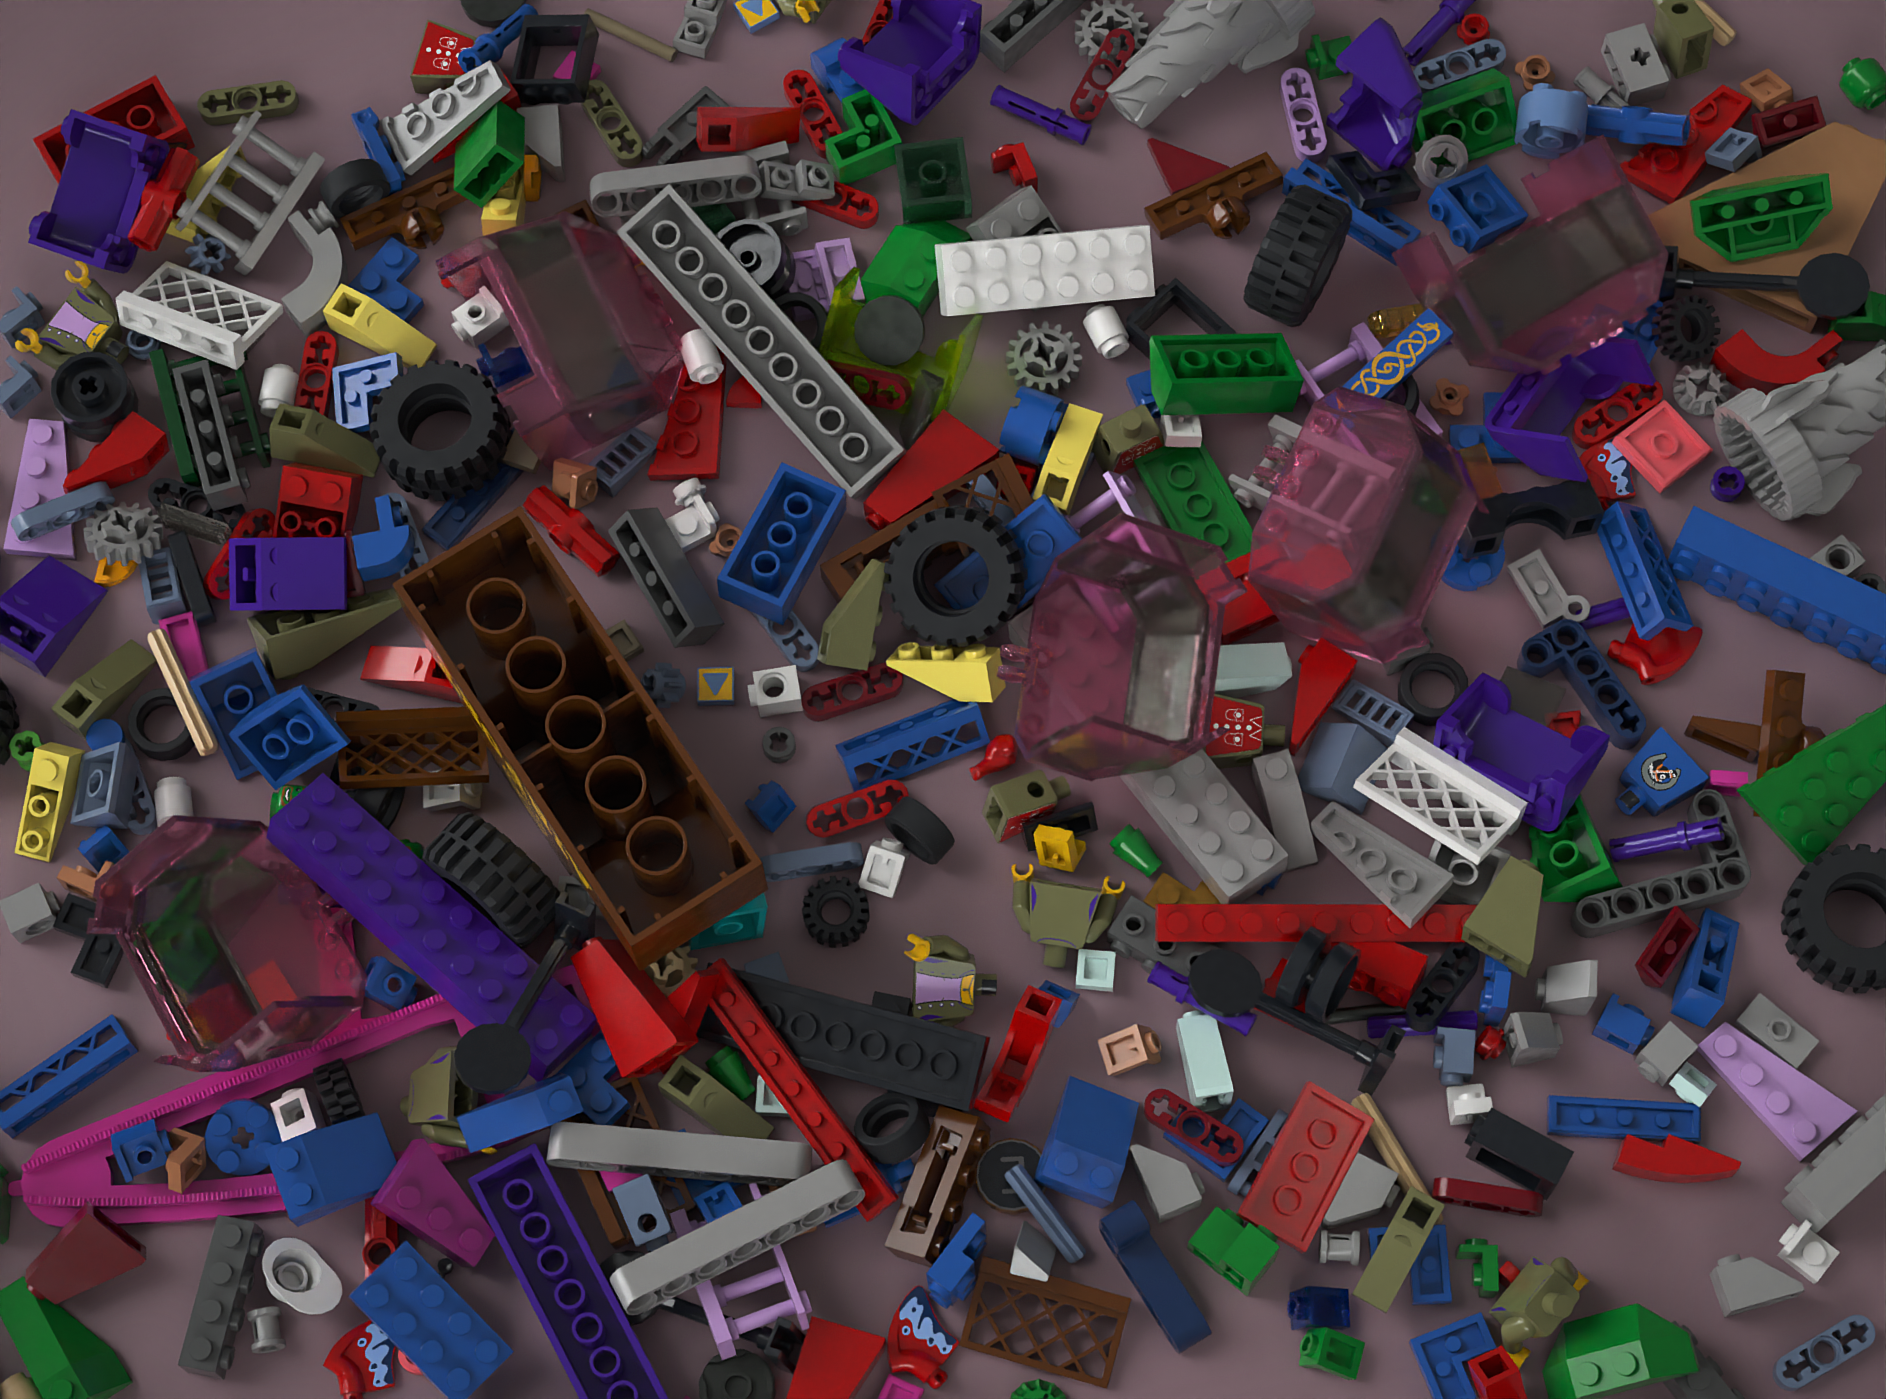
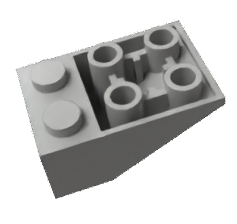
[965,185,1062,312]

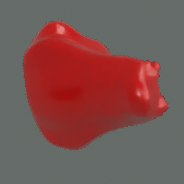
[969,734,1019,781]

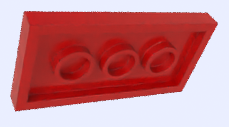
[1236,1081,1375,1253]

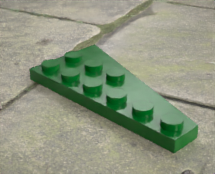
[1736,704,1886,865]

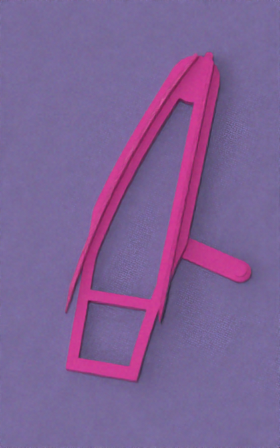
[8,908,622,1228]

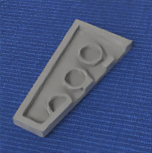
[379,60,511,176]
[1310,801,1454,928]

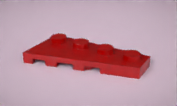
[1616,84,1752,204]
[647,345,727,481]

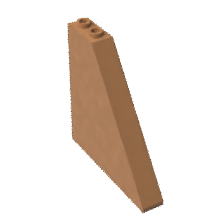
[1617,121,1886,333]

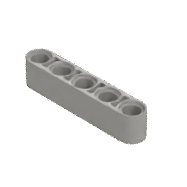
[589,155,762,218]

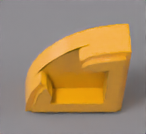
[524,154,542,202]
[94,557,138,587]

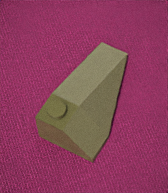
[247,588,402,680]

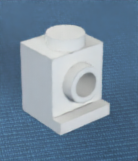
[451,285,509,349]
[270,1088,326,1142]

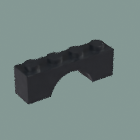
[1449,479,1605,559]

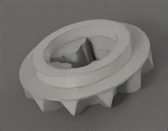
[1413,134,1468,189]
[1672,361,1731,416]

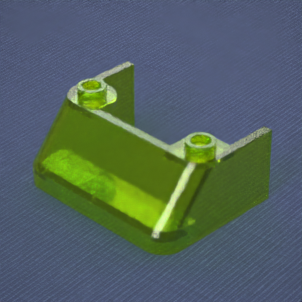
[819,267,984,423]

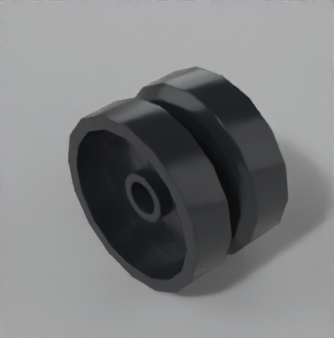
[717,219,796,300]
[50,352,138,442]
[1275,926,1361,1024]

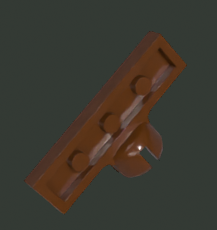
[1144,151,1283,240]
[339,166,468,251]
[1753,670,1826,817]

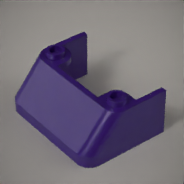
[1485,330,1656,482]

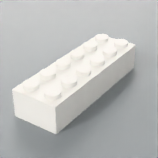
[935,225,1155,316]

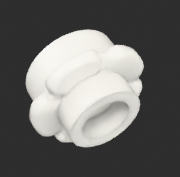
[673,478,706,508]

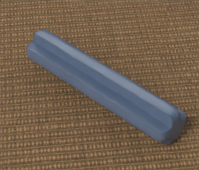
[1005,1164,1086,1263]

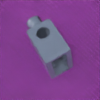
[612,1174,674,1253]

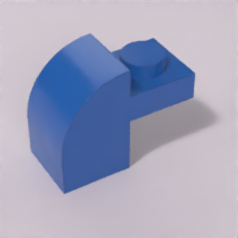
[810,37,864,103]
[352,495,415,582]

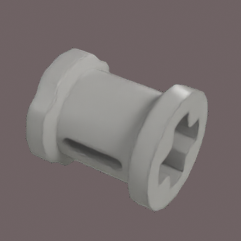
[1319,1230,1360,1266]
[247,1307,286,1354]

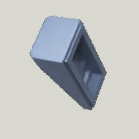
[588,425,657,498]
[139,546,187,624]
[1332,679,1415,748]

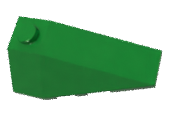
[1529,793,1623,902]
[0,1276,133,1399]

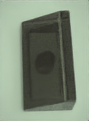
[899,370,945,450]

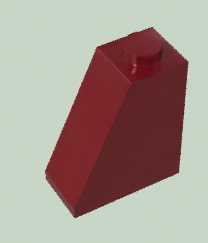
[25,1201,147,1305]

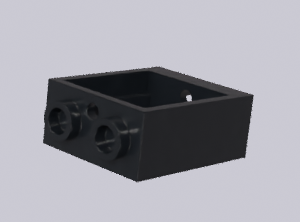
[510,14,599,105]
[1126,278,1236,360]
[1464,1107,1574,1201]

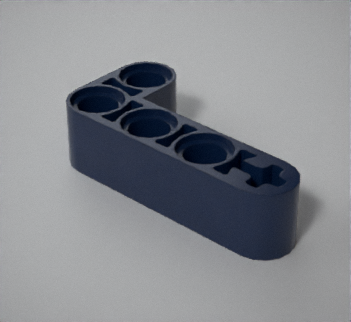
[1517,619,1646,750]
[1099,1200,1212,1354]

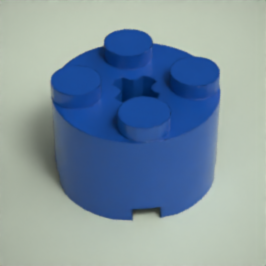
[999,385,1069,467]

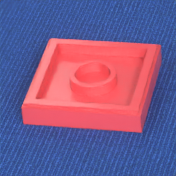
[1612,399,1713,494]

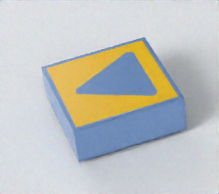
[733,0,780,34]
[697,667,734,706]

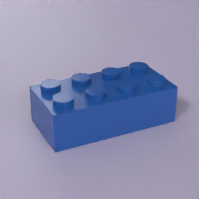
[717,462,846,625]
[348,1241,514,1399]

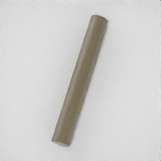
[584,8,678,62]

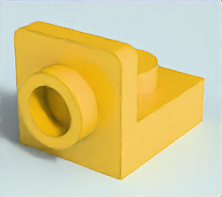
[1033,824,1086,872]

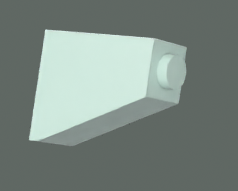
[1176,642,1293,708]
[1176,1010,1234,1113]

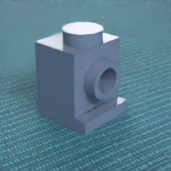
[1433,1027,1476,1087]

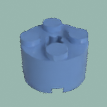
[1514,83,1589,159]

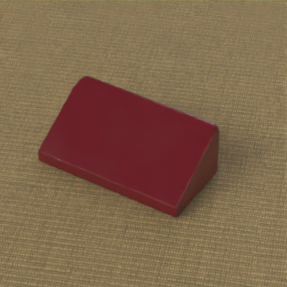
[1751,95,1827,150]
[1635,906,1700,988]

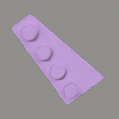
[3,419,77,560]
[1696,1022,1857,1161]

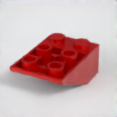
[273,462,363,538]

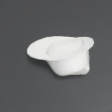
[262,1238,343,1315]

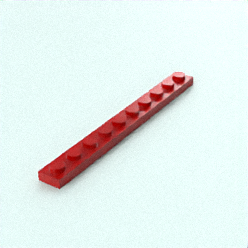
[1155,904,1478,942]

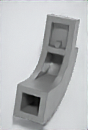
[281,210,348,338]

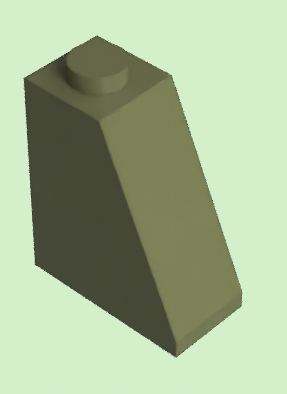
[1461,856,1544,978]

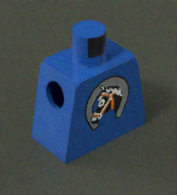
[1615,727,1709,817]

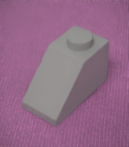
[517,104,565,182]
[1535,960,1598,1016]
[1503,1012,1563,1068]
[1128,1144,1205,1224]
[1321,1152,1401,1230]
[1709,1254,1804,1318]

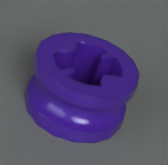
[1710,466,1745,502]

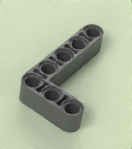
[1571,789,1751,938]

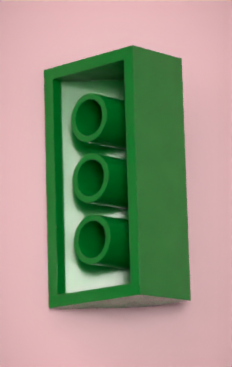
[1150,333,1304,415]

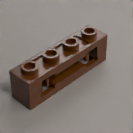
[820,495,960,603]
[884,1105,991,1267]

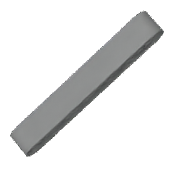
[546,1122,812,1187]
[610,1159,865,1315]

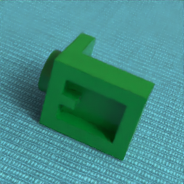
[1305,34,1352,80]
[1455,1238,1499,1298]
[1299,1327,1365,1380]

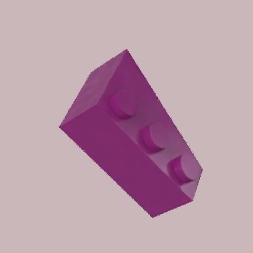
[370,1138,495,1267]

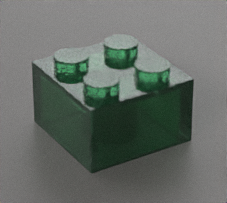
[894,137,972,224]

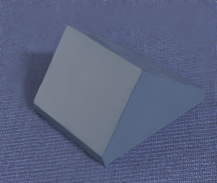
[1298,722,1388,815]
[70,742,139,829]

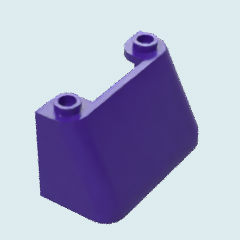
[838,0,982,125]
[1326,17,1423,171]
[28,109,169,274]
[1433,672,1610,831]

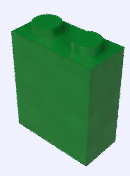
[454,100,525,208]

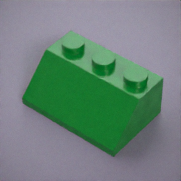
[1412,68,1520,169]

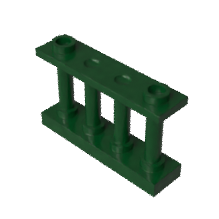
[149,348,271,487]

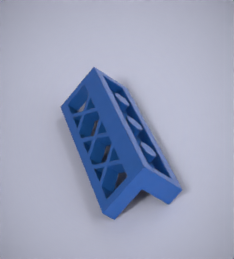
[1282,158,1421,266]
[1597,501,1694,641]
[835,699,990,792]
[0,1014,138,1139]

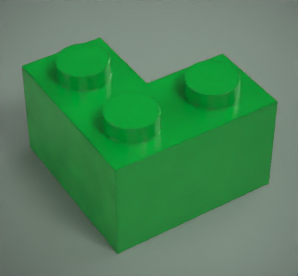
[825,89,903,185]
[1187,1206,1280,1296]

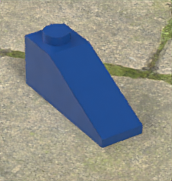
[1670,908,1740,1028]
[456,1072,584,1153]

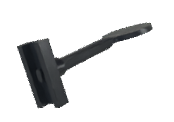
[1658,246,1870,320]
[454,890,596,1095]
[1187,949,1406,1096]
[600,1250,805,1375]

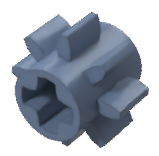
[185,233,231,275]
[641,662,686,708]

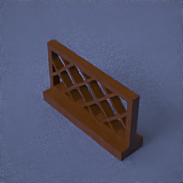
[931,453,1074,610]
[336,707,489,789]
[560,1077,697,1250]
[959,1256,1132,1389]

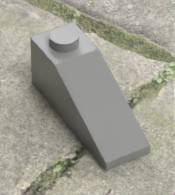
[1251,749,1318,873]

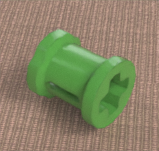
[9,730,44,772]

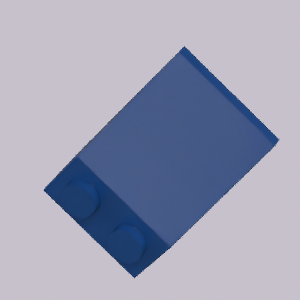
[189,647,278,780]
[228,684,351,790]
[1033,1076,1139,1209]
[264,1112,397,1227]

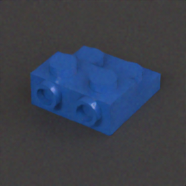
[1427,164,1529,254]
[926,1213,987,1309]

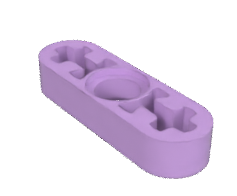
[1280,68,1327,163]

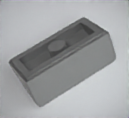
[1010,1221,1057,1282]

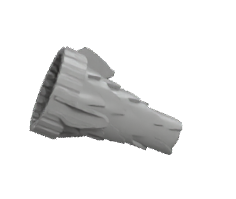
[1105,0,1315,129]
[1713,344,1886,521]

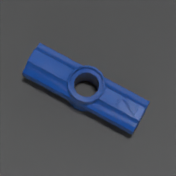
[1586,104,1691,146]

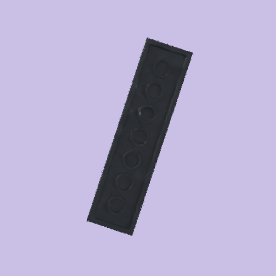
[696,962,990,1111]

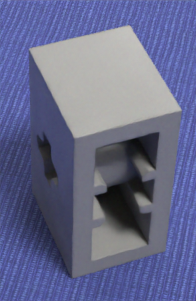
[1601,23,1671,106]

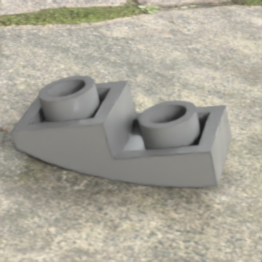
[673,0,727,59]
[758,159,835,201]

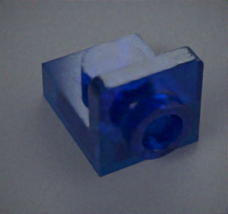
[476,343,534,388]
[1287,1286,1350,1331]

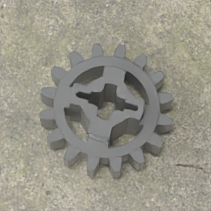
[1074,0,1148,69]
[1006,321,1082,396]
[83,501,164,566]

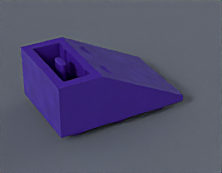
[229,537,347,611]
[0,555,108,677]

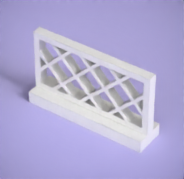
[116,261,283,370]
[1353,727,1528,865]

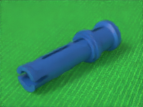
[458,4,538,73]

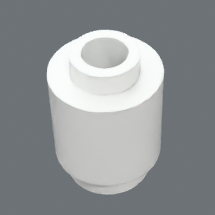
[1083,304,1129,359]
[680,329,724,384]
[258,364,299,418]
[154,777,194,834]

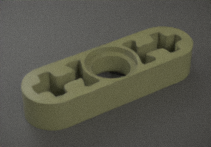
[580,79,644,167]
[197,80,299,126]

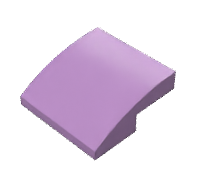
[787,238,865,322]

